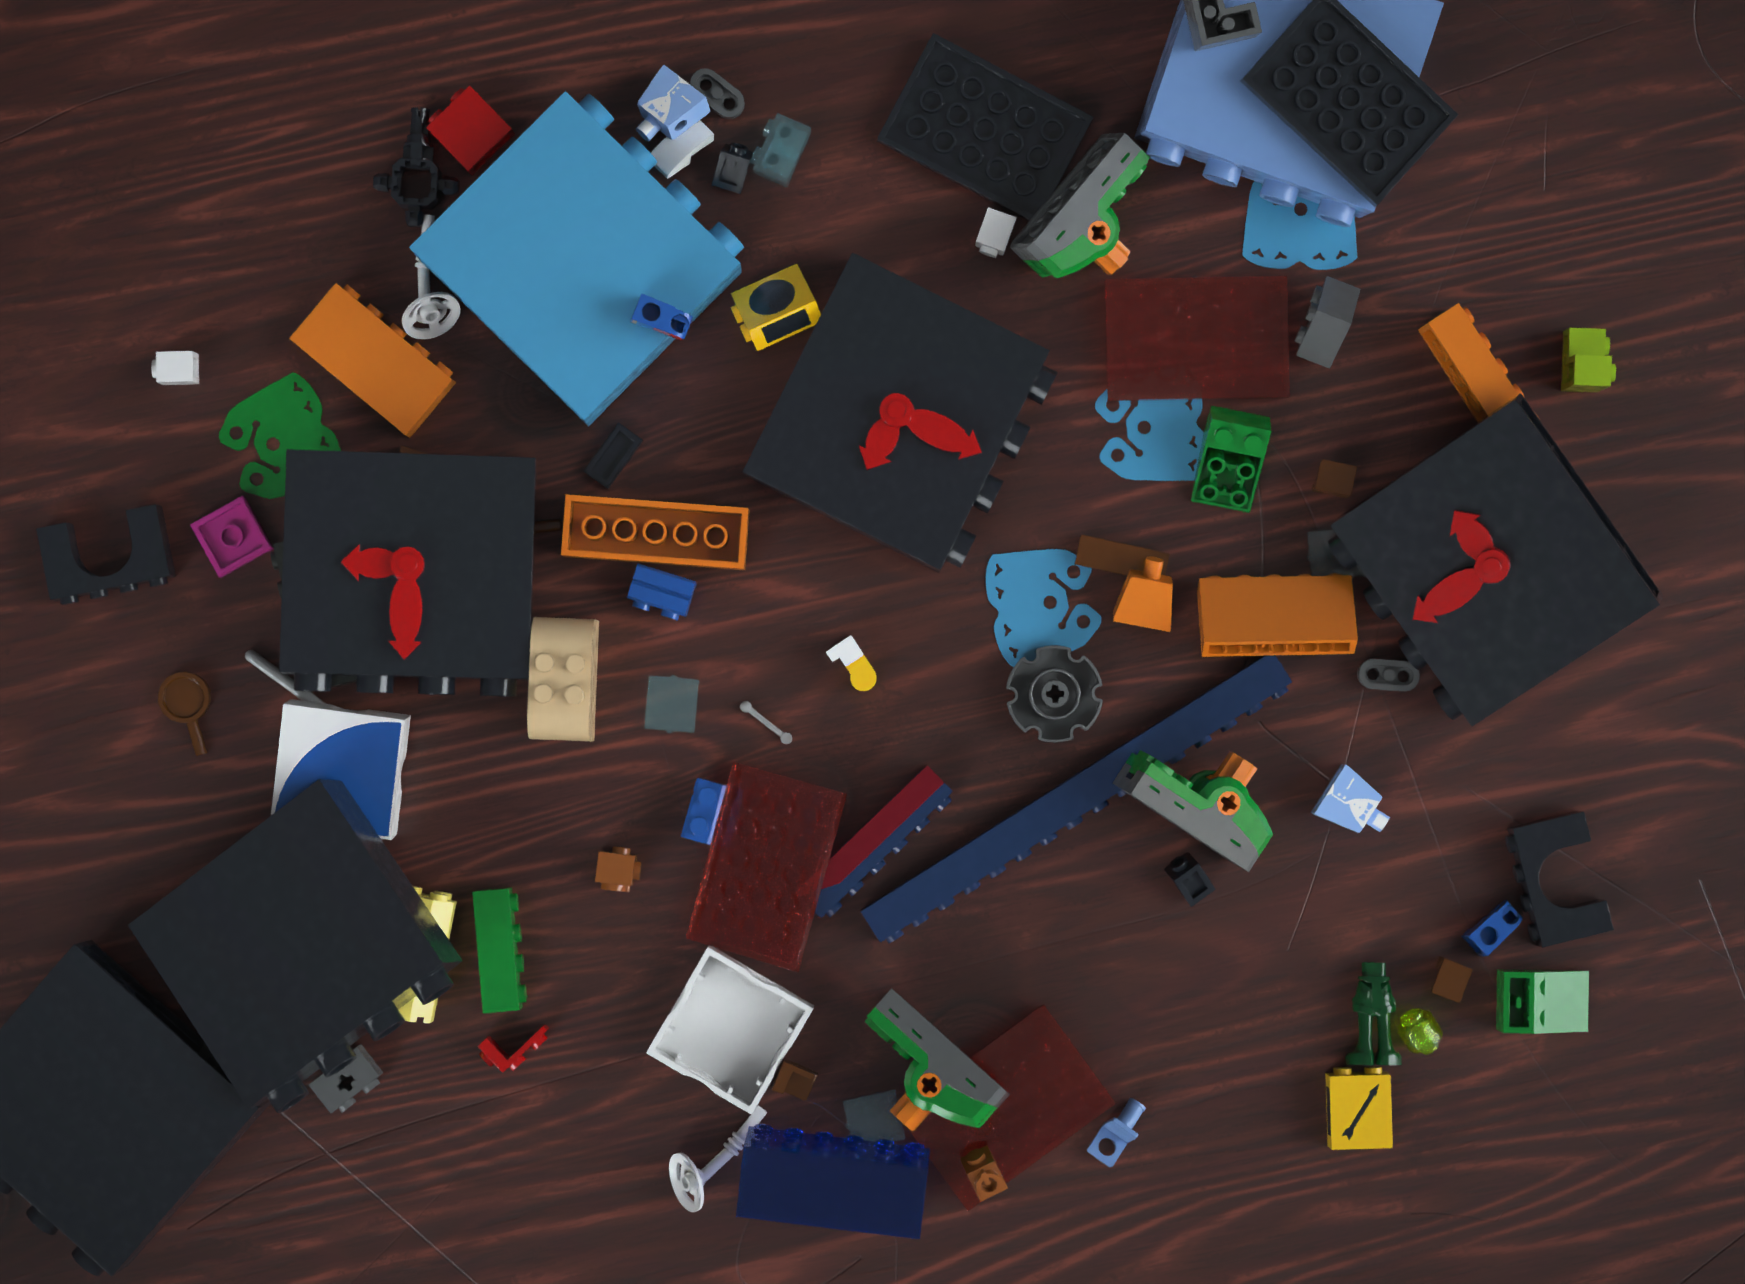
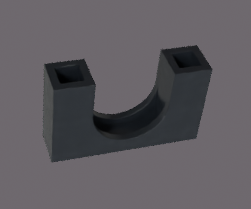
[36,504,176,605]
[1505,811,1614,948]

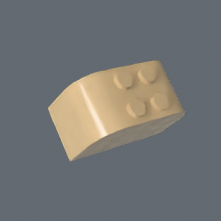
[527,617,599,742]

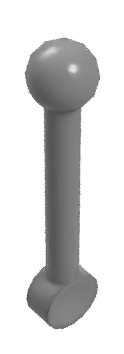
[740,701,792,744]

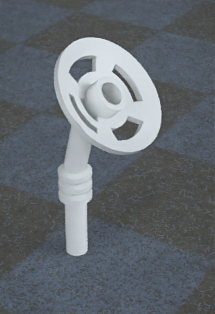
[402,214,461,339]
[669,1105,767,1212]

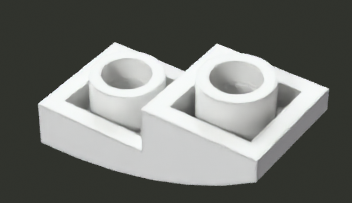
[651,120,714,179]

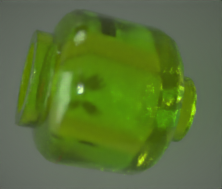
[1397,1008,1443,1055]

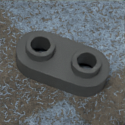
[690,68,745,119]
[1357,659,1420,691]

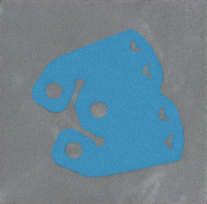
[1242,181,1358,270]
[1095,366,1203,481]
[985,549,1101,667]

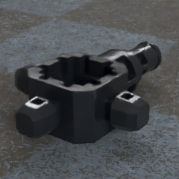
[373,107,460,227]

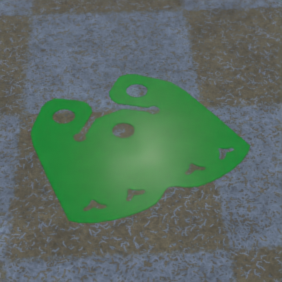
[219,373,341,499]

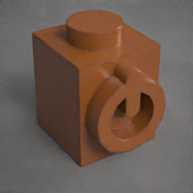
[595,846,642,892]
[960,1145,1008,1202]

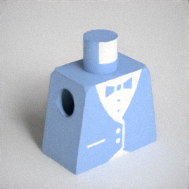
[636,65,710,141]
[1311,764,1390,833]

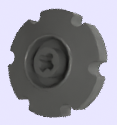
[1006,645,1103,743]

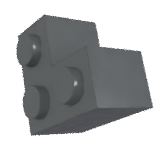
[1183,0,1262,52]
[1294,276,1361,369]

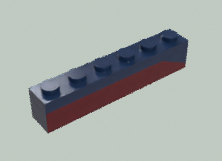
[796,765,953,918]

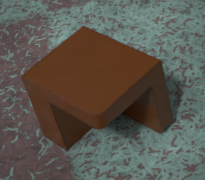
[1312,459,1357,498]
[1431,956,1473,1003]
[772,1059,818,1100]

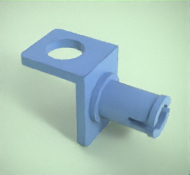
[1087,1098,1146,1167]

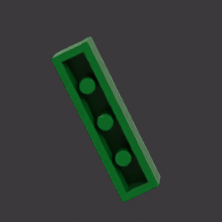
[472,887,527,1014]

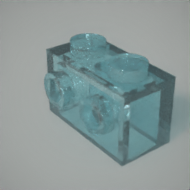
[750,113,811,187]

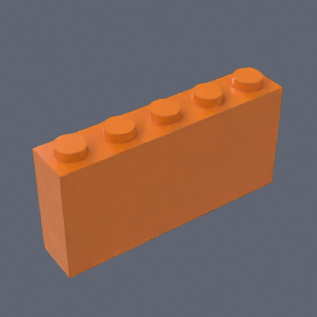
[289,283,456,438]
[1197,573,1358,657]

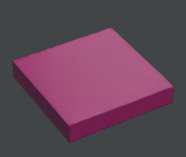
[190,495,274,578]

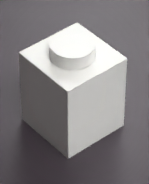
[975,207,1017,258]
[151,351,199,385]

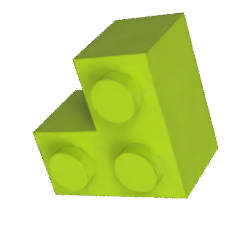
[1561,327,1616,393]

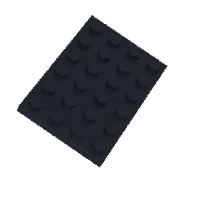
[1240,0,1459,207]
[877,33,1093,221]

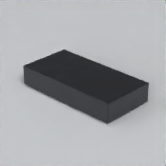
[583,422,643,490]

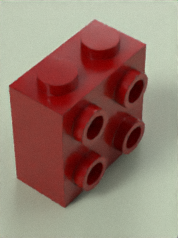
[426,86,515,176]

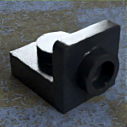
[712,142,754,194]
[1164,852,1216,907]

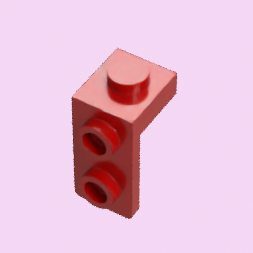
[477,1024,549,1073]

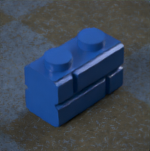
[627,563,697,621]
[681,777,728,845]

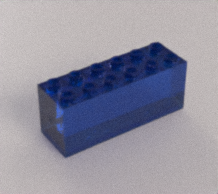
[736,1124,930,1239]

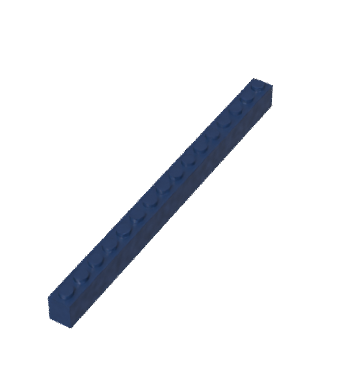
[861,655,1292,944]

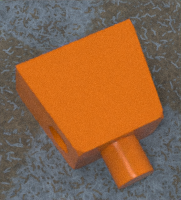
[1113,556,1173,632]

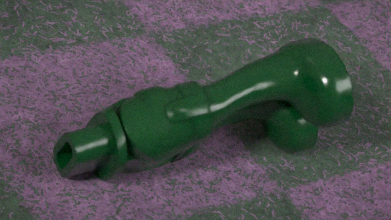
[1345,962,1402,1065]

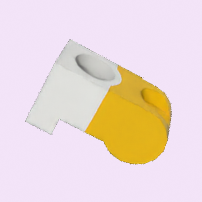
[826,635,876,691]

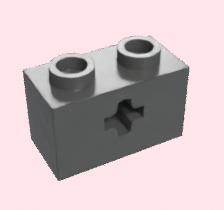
[309,1044,383,1113]

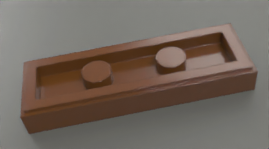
[1074,535,1170,576]

